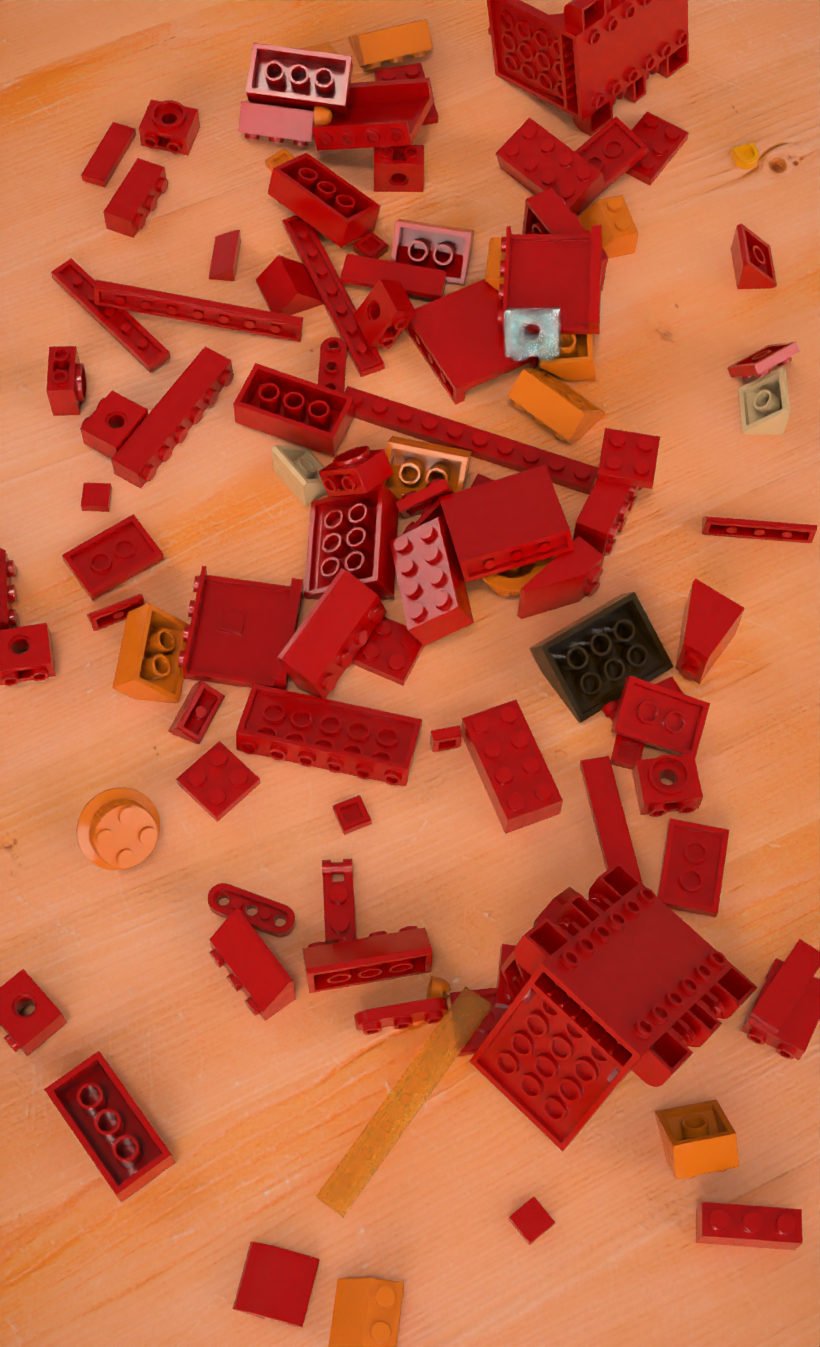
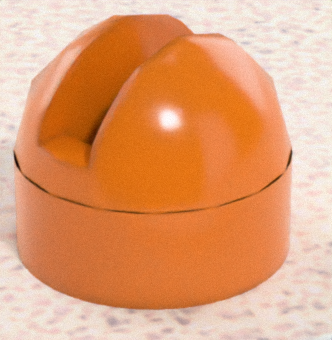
[314,106,332,126]
[427,976,451,1000]

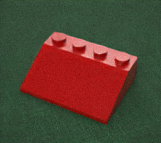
[304,484,399,600]

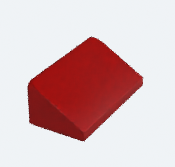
[209,230,241,281]
[87,594,145,631]
[168,680,225,744]

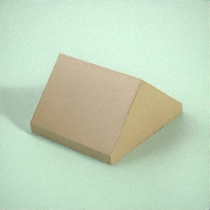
[738,367,790,435]
[271,445,327,507]

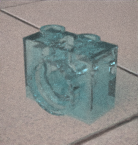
[504,307,561,361]

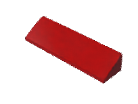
[340,254,447,299]
[702,516,817,543]

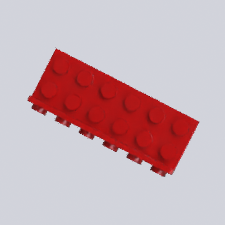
[236,683,422,786]

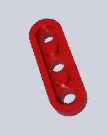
[318,337,347,393]
[208,883,295,937]
[354,997,449,1035]

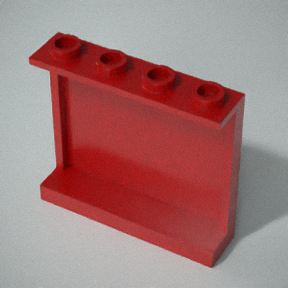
[311,77,434,151]
[498,225,603,335]
[405,279,540,405]
[439,465,575,583]
[178,566,303,690]

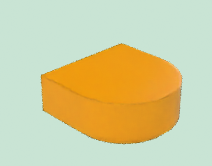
[730,142,759,169]

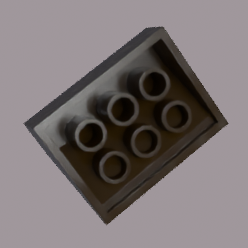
[529,592,674,723]

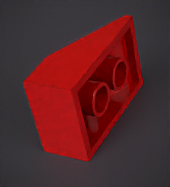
[517,536,604,619]

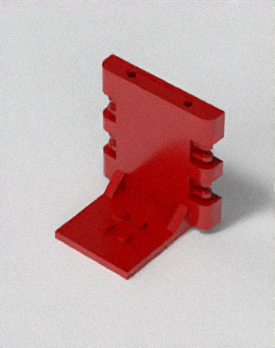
[487,0,689,136]
[469,862,758,1151]

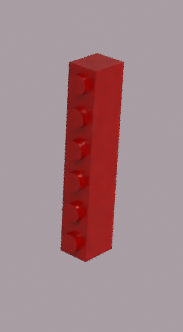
[111,346,234,489]

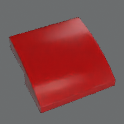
[233,1241,320,1328]

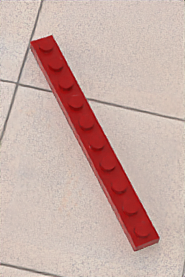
[344,386,598,495]

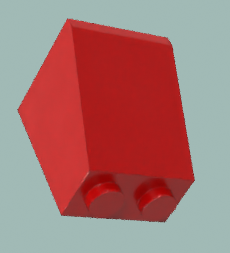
[675,579,745,684]

